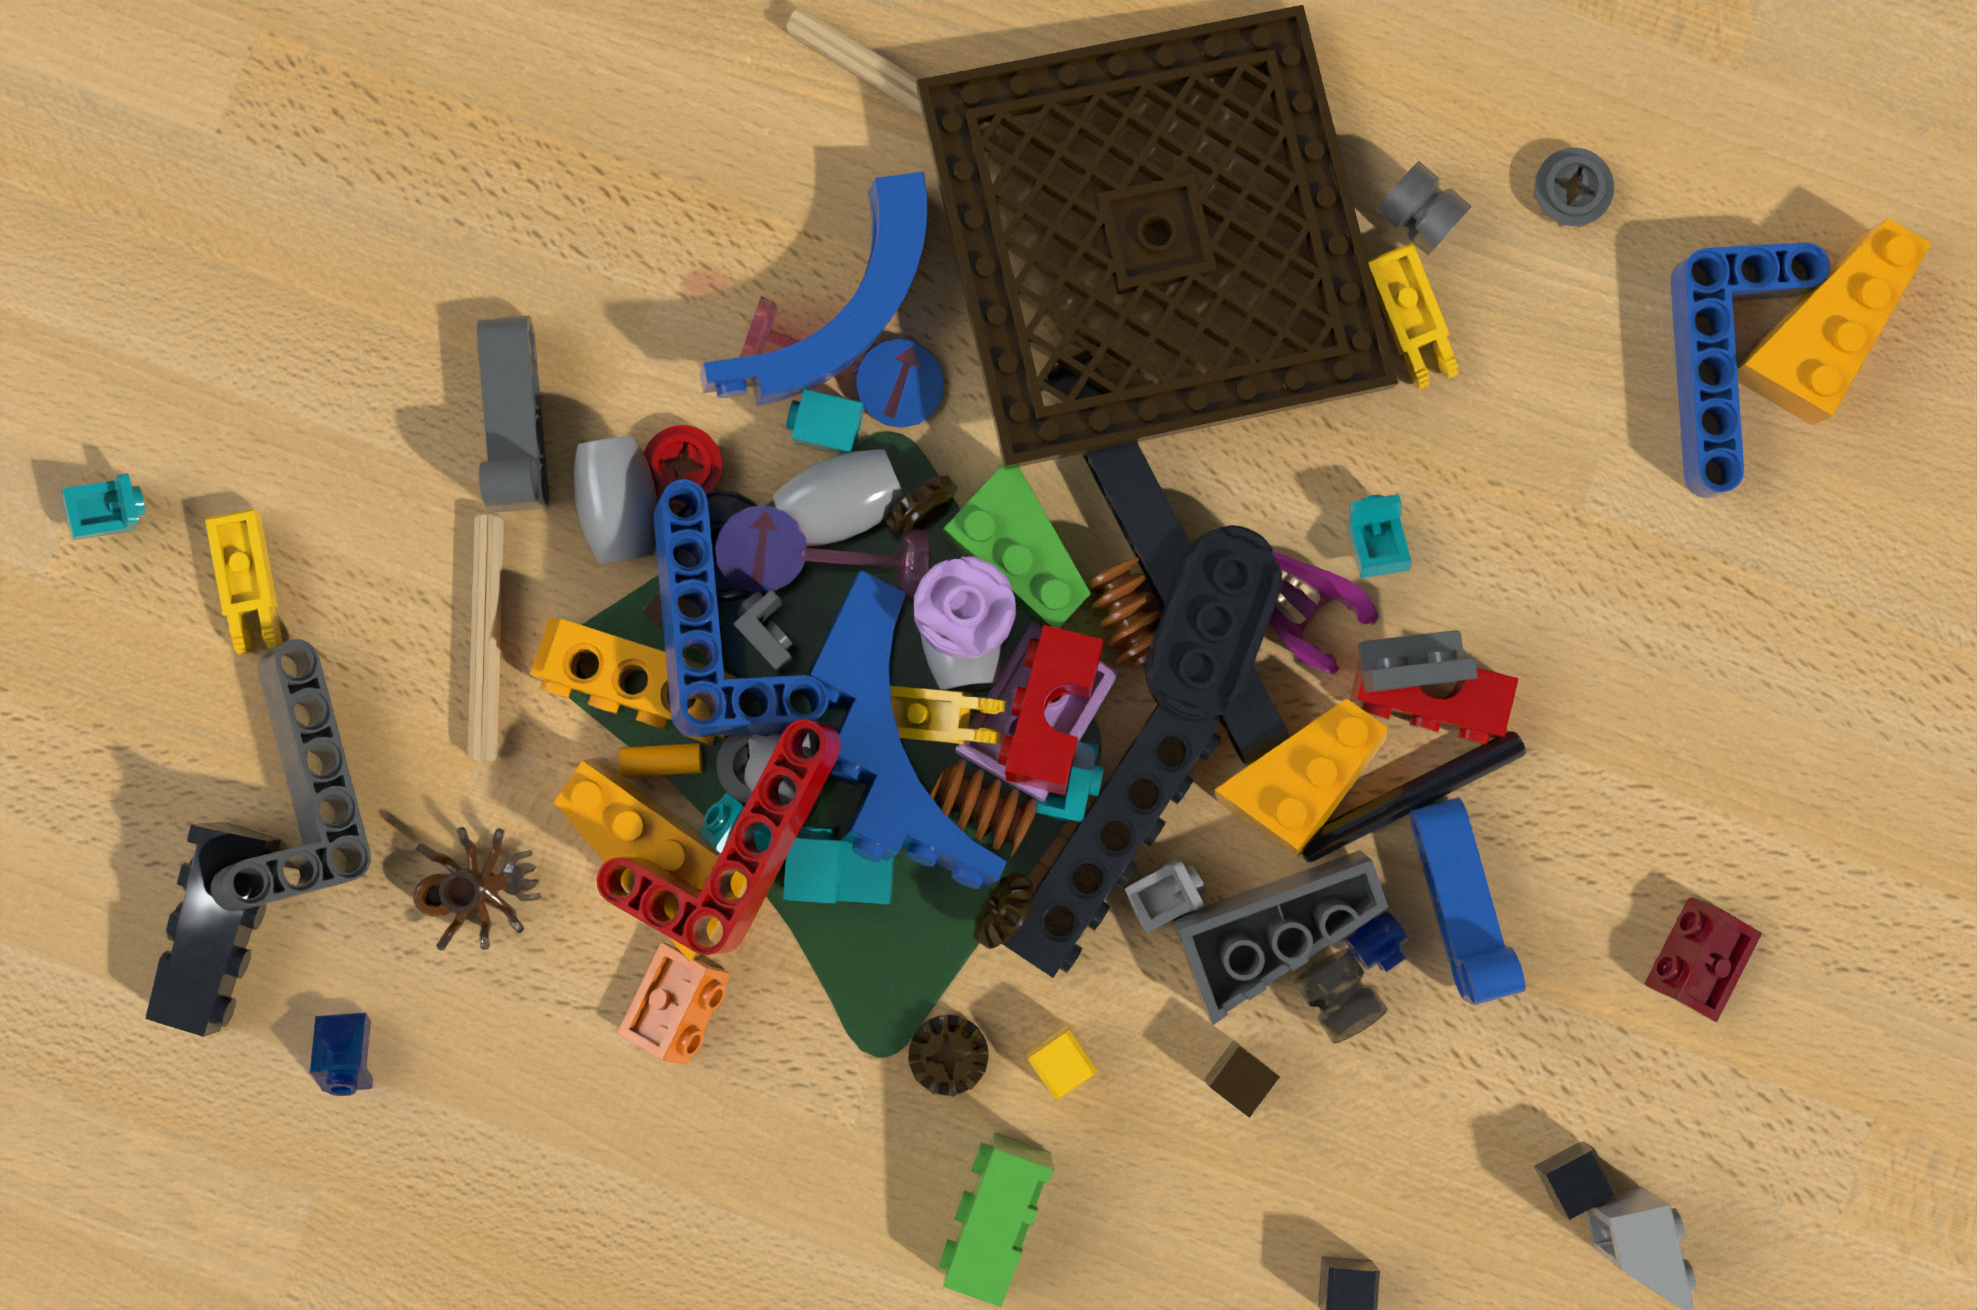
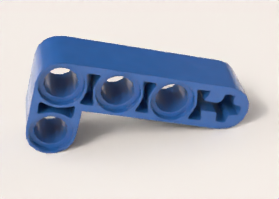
[1409,797,1526,1005]

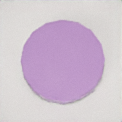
[914,557,1016,659]

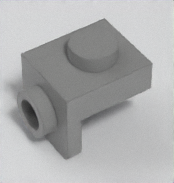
[1122,860,1206,933]

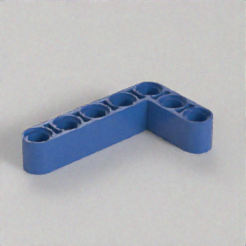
[1670,243,1830,498]
[653,479,829,737]

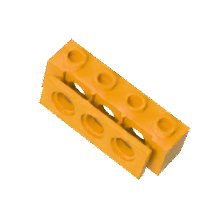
[530,616,742,745]

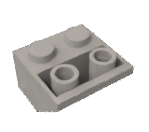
[1586,1186,1696,1310]

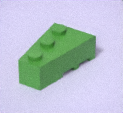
[942,464,1091,628]
[937,1132,1054,1307]

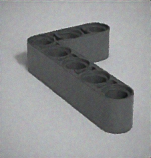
[211,639,371,912]

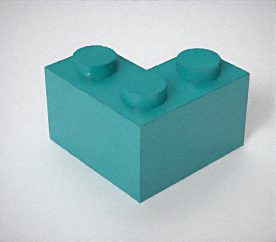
[783,826,894,904]

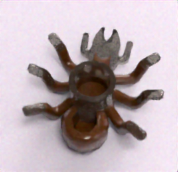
[413,827,542,951]

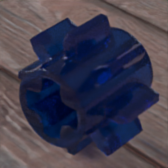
[1345,910,1409,973]

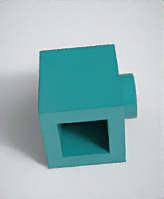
[786,389,865,455]

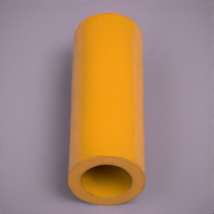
[619,743,703,778]

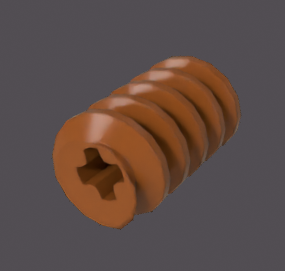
[1086,557,1162,668]
[930,758,1037,858]

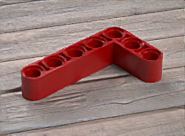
[596,719,841,955]

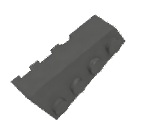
[1172,850,1389,1025]

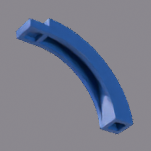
[700,172,927,406]

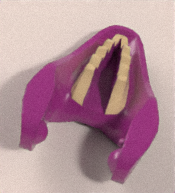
[1269,551,1379,675]

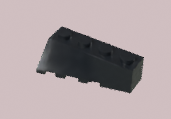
[145,822,281,1037]

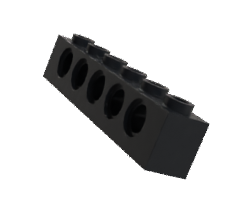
[1002,704,1221,978]

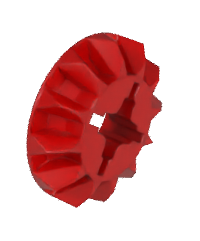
[644,425,723,505]

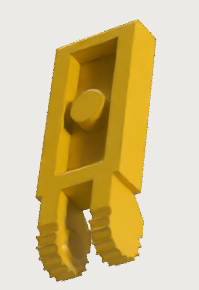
[1368,243,1459,390]
[205,508,283,655]
[890,686,1006,745]

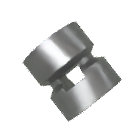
[1376,161,1472,256]

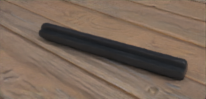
[1301,731,1526,862]

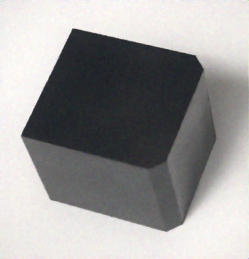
[1534,1141,1618,1220]
[1318,1256,1380,1310]

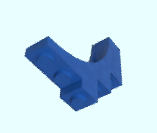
[807,570,1007,889]

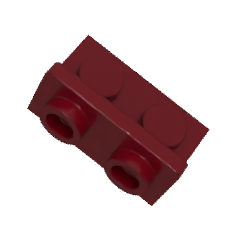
[1645,897,1762,1023]

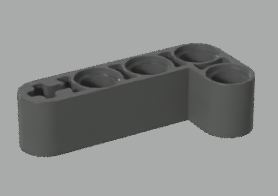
[477,315,549,513]

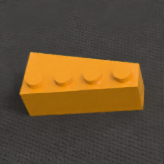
[1737,218,1932,425]
[553,758,747,962]

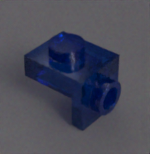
[310,1012,373,1096]

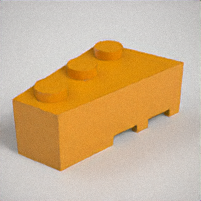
[1215,698,1388,859]

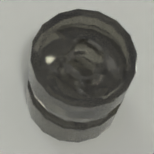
[1294,948,1388,1044]

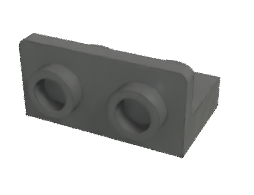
[734,590,795,677]
[1358,630,1478,693]

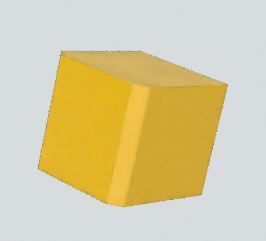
[1026,1024,1098,1100]

